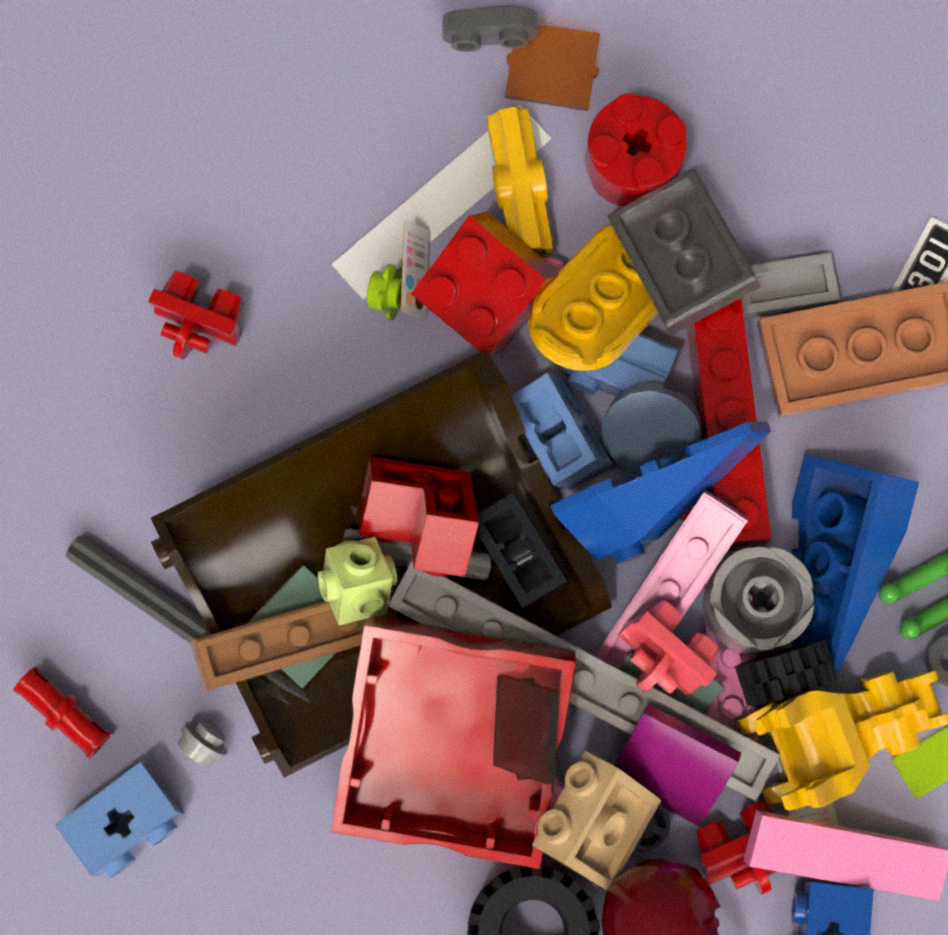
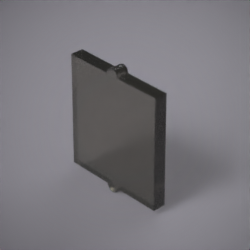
[493,675,560,785]

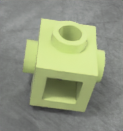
[318,537,397,626]

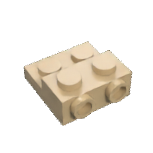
[532,751,661,890]

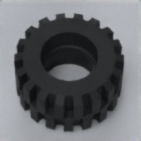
[467,866,600,935]

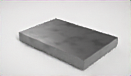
[607,168,761,336]

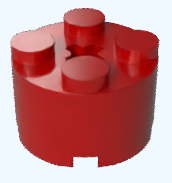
[585,93,687,207]

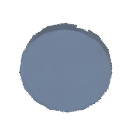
[601,382,704,477]

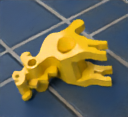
[736,670,948,810]

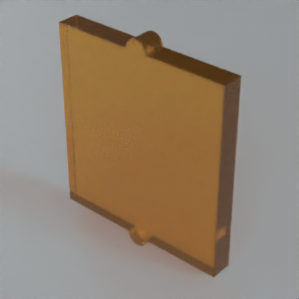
[505,24,600,111]

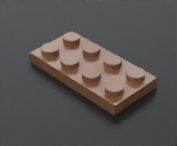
[757,282,948,418]

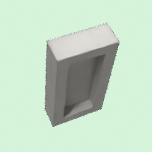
[742,252,840,319]

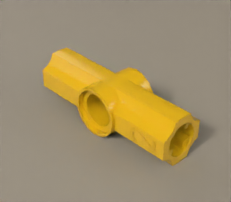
[487,107,553,257]

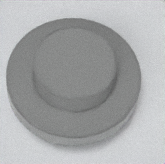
[178,720,228,767]

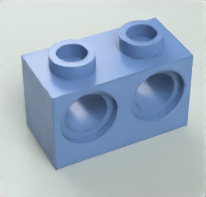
[512,373,613,490]

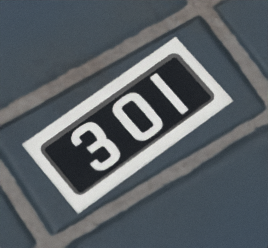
[890,216,948,293]

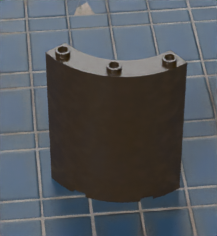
[151,349,612,778]

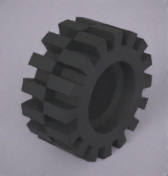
[735,639,837,707]

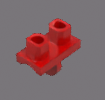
[148,270,243,360]
[696,801,777,895]

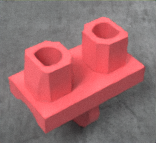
[618,600,719,696]

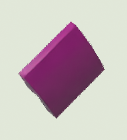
[614,704,742,826]

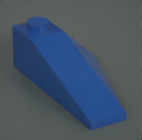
[551,422,771,564]
[792,454,919,674]

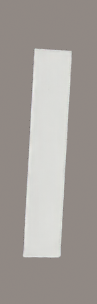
[331,104,552,300]

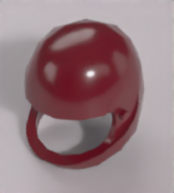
[601,859,721,935]

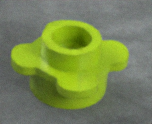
[367,264,402,320]

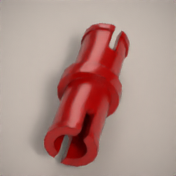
[13,666,112,759]

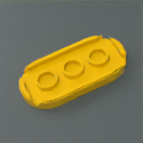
[528,225,658,371]

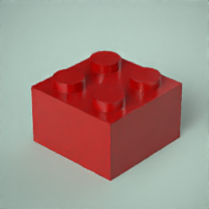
[411,212,559,356]

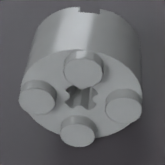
[702,547,814,656]

